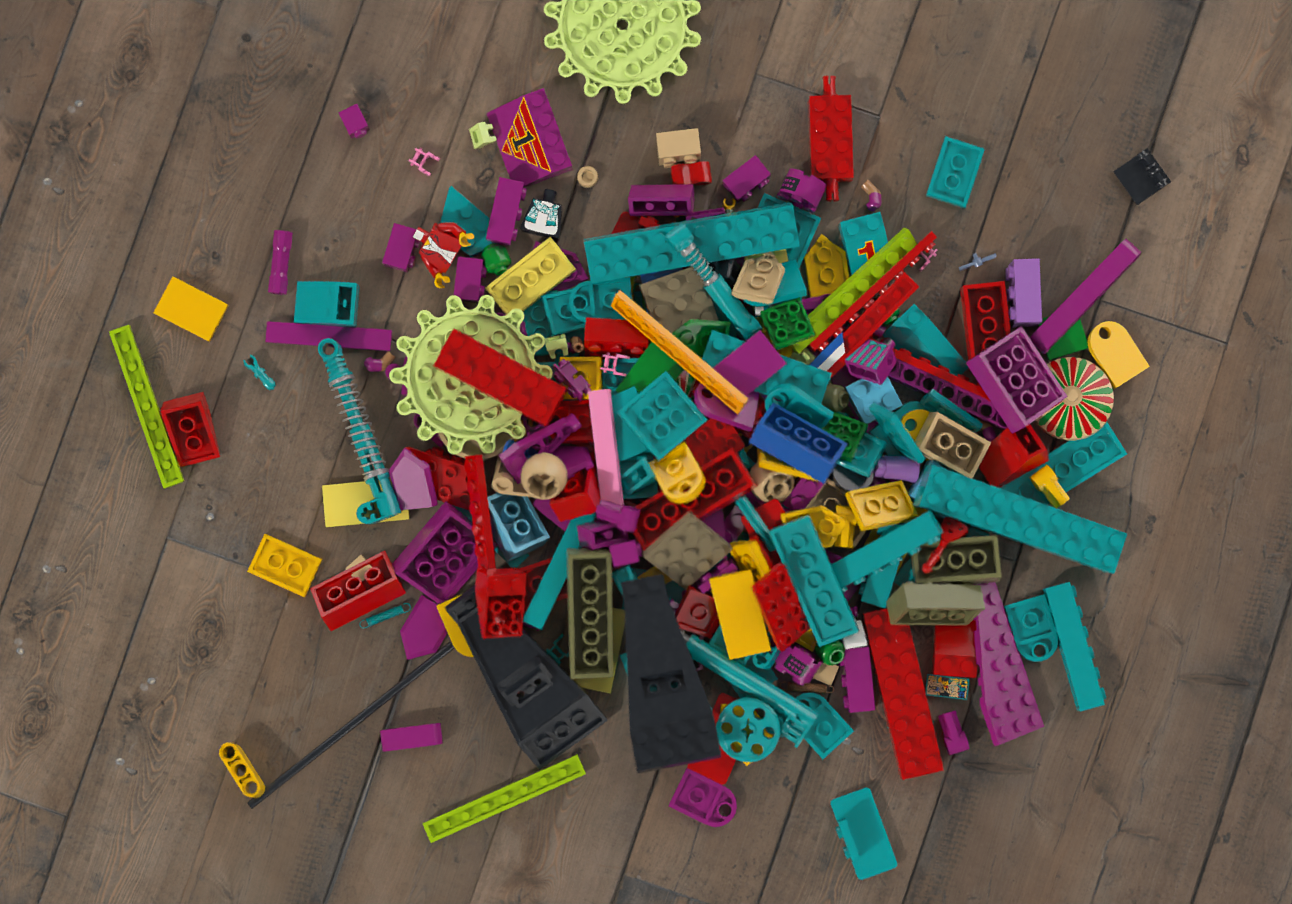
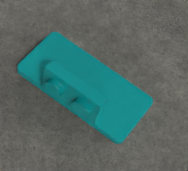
[830,787,897,880]

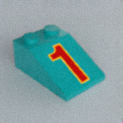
[838,212,888,275]

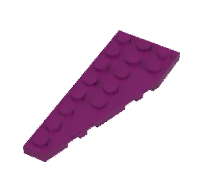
[972,582,1044,746]

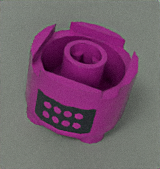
[777,168,826,213]
[775,643,823,686]

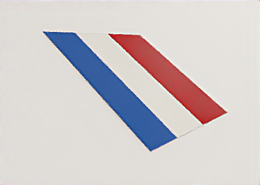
[809,332,846,379]

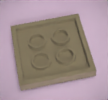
[639,266,719,334]
[642,511,732,590]

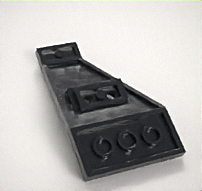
[621,574,722,774]
[445,585,608,770]

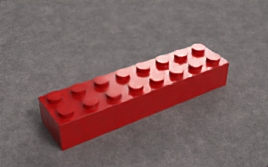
[861,608,944,780]

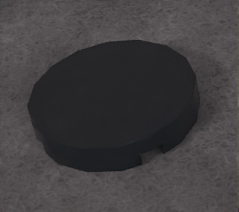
[831,464,874,493]

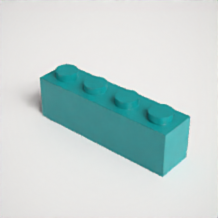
[858,523,904,608]

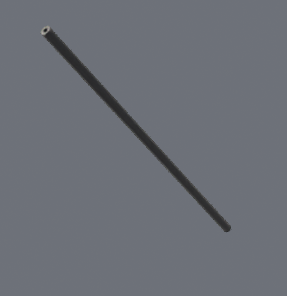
[247,641,455,809]

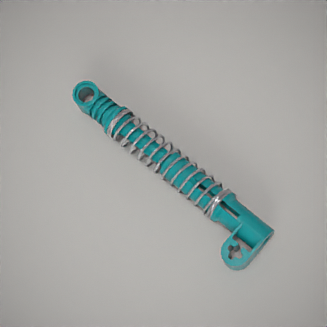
[318,338,402,525]

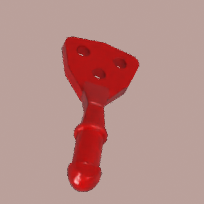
[922,517,968,573]

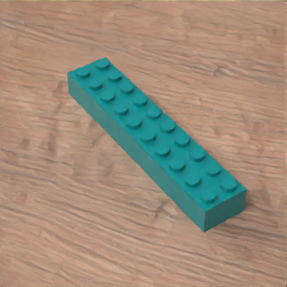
[584,202,800,283]
[913,465,1127,574]

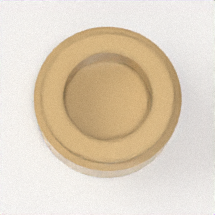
[577,166,598,188]

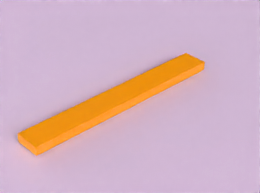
[611,290,748,414]

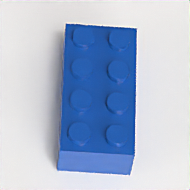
[749,403,847,484]

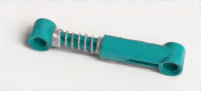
[664,223,762,342]

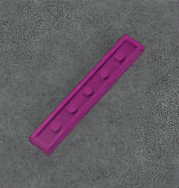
[265,321,392,351]

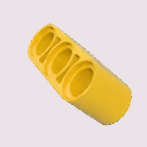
[219,743,265,798]

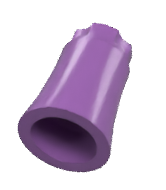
[873,456,920,483]

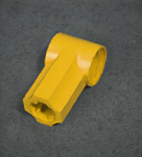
[1029,465,1070,508]
[834,505,857,548]

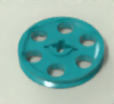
[716,698,780,762]

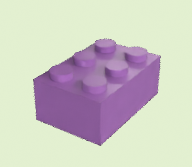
[1005,259,1042,327]

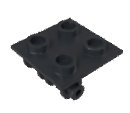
[1113,148,1171,205]

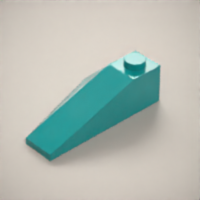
[882,304,969,376]

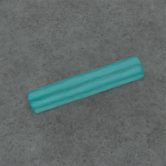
[736,495,776,552]

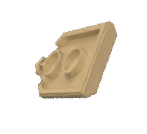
[732,251,785,304]

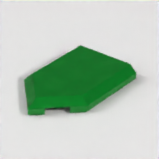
[672,319,731,359]

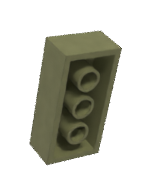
[911,535,1002,585]
[886,582,985,625]

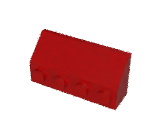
[310,550,406,631]

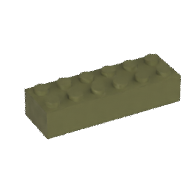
[566,547,613,679]

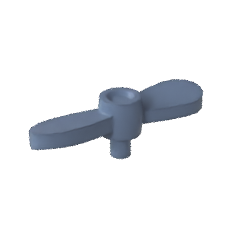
[959,253,997,271]

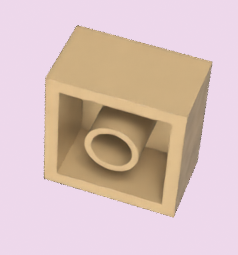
[656,128,701,168]

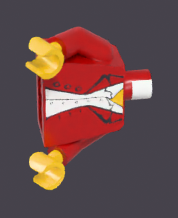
[413,222,474,288]

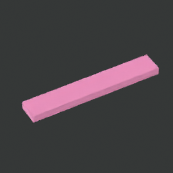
[588,389,624,506]

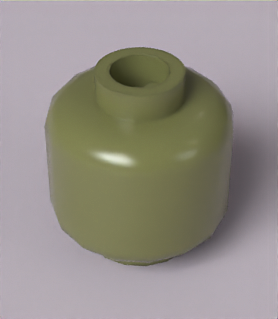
[821,383,849,412]

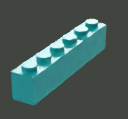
[831,510,943,592]
[1043,582,1106,712]

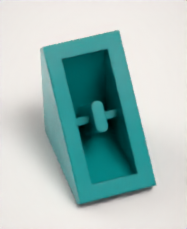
[621,458,657,496]

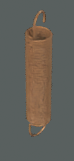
[780,681,834,694]

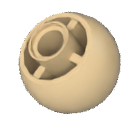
[521,453,567,499]
[750,462,795,502]

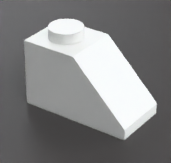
[841,617,867,649]

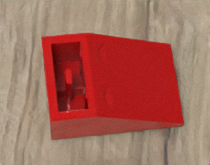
[979,424,1049,488]
[475,568,526,638]

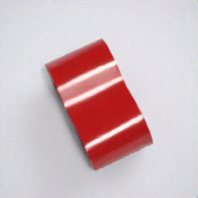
[671,161,712,186]

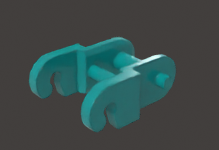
[546,634,569,665]

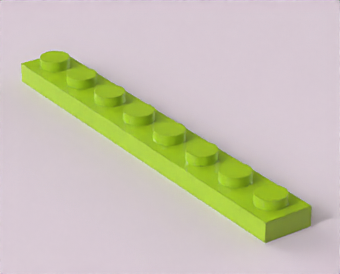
[790,228,918,354]
[109,324,185,489]
[423,754,586,843]

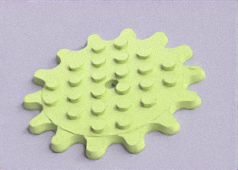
[544,0,701,104]
[389,295,553,454]

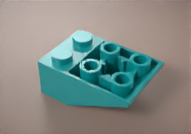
[294,281,360,327]

